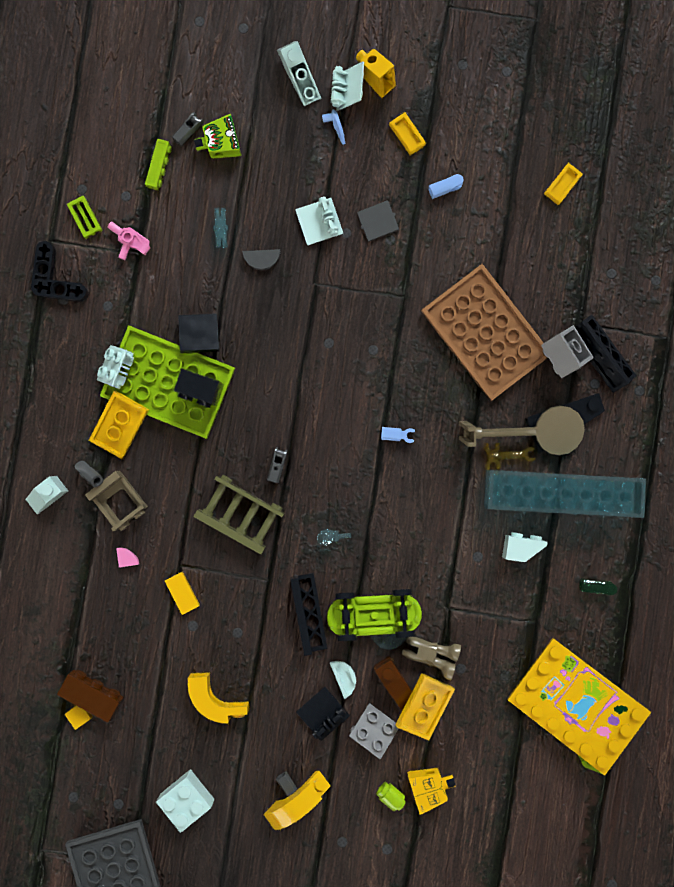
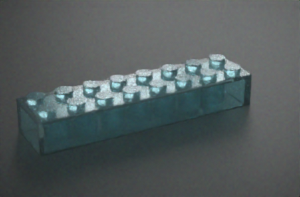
[484,470,646,518]

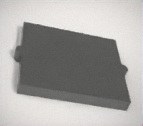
[357,200,399,242]

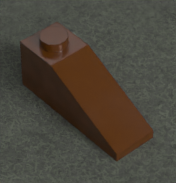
[374,655,412,711]

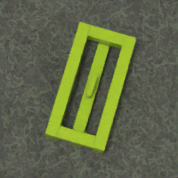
[67,195,103,239]

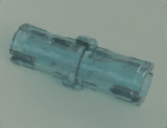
[213,208,228,248]

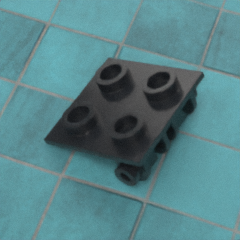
[296,687,350,741]

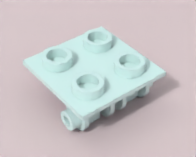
[331,61,364,111]
[295,196,343,246]
[97,345,134,389]

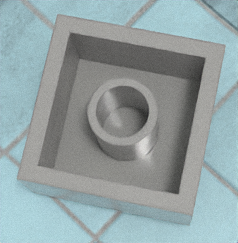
[541,325,594,378]

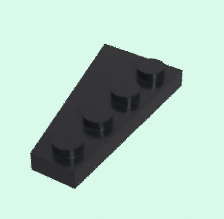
[525,393,605,454]

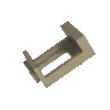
[85,471,148,531]

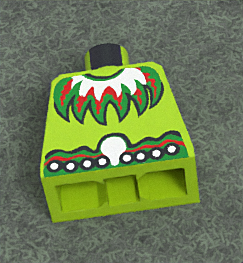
[194,114,242,158]

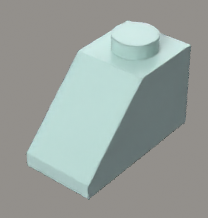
[26,476,68,514]

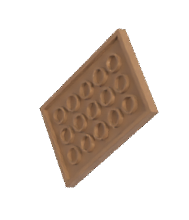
[421,264,547,401]

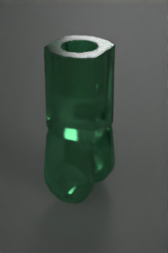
[579,578,617,595]

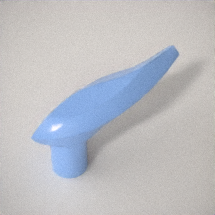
[322,109,345,145]

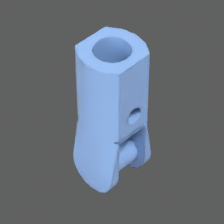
[428,174,463,199]

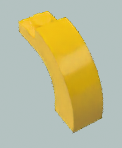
[188,673,249,723]
[263,771,330,830]

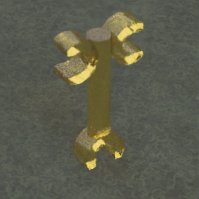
[484,443,535,470]

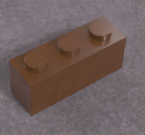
[57,670,124,723]

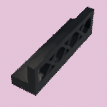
[575,315,637,393]
[290,573,327,656]

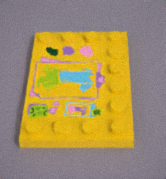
[507,638,651,776]

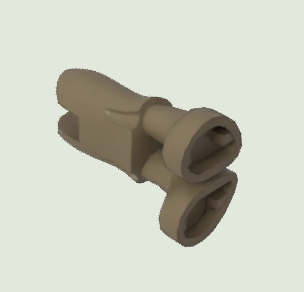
[402,637,461,680]

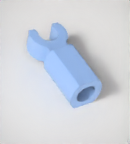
[381,427,415,443]

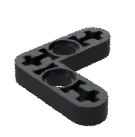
[31,241,89,302]

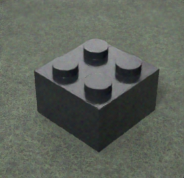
[173,368,224,408]

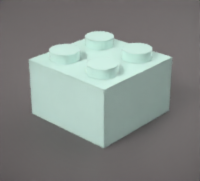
[156,769,214,833]

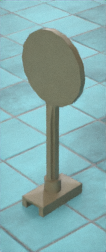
[459,406,585,455]

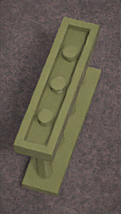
[193,475,285,554]

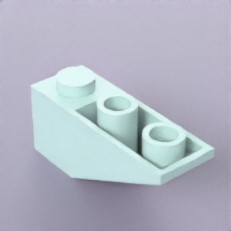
[277,41,321,106]

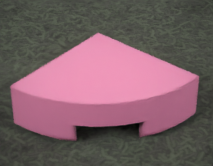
[116,548,139,567]

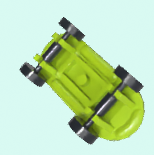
[327,589,422,641]

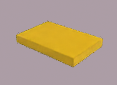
[88,390,149,459]
[395,673,455,741]

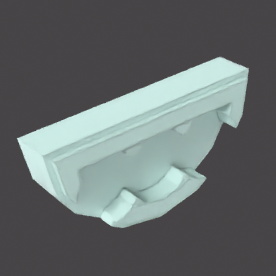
[330,661,356,699]

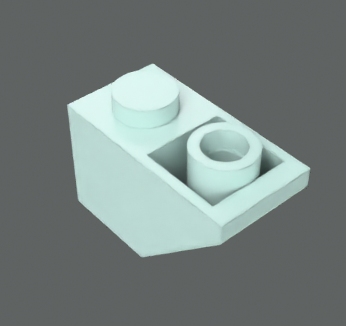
[502,532,547,562]

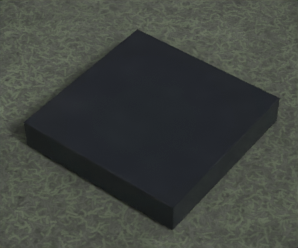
[178,314,219,353]

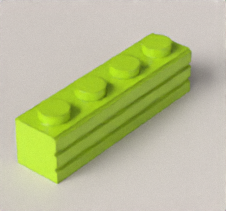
[145,139,172,191]

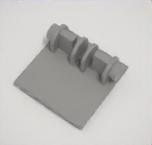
[349,703,399,759]

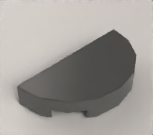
[242,249,281,270]

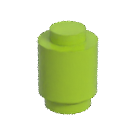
[376,782,406,812]

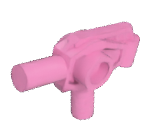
[108,222,151,260]

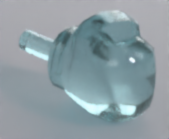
[318,529,351,546]

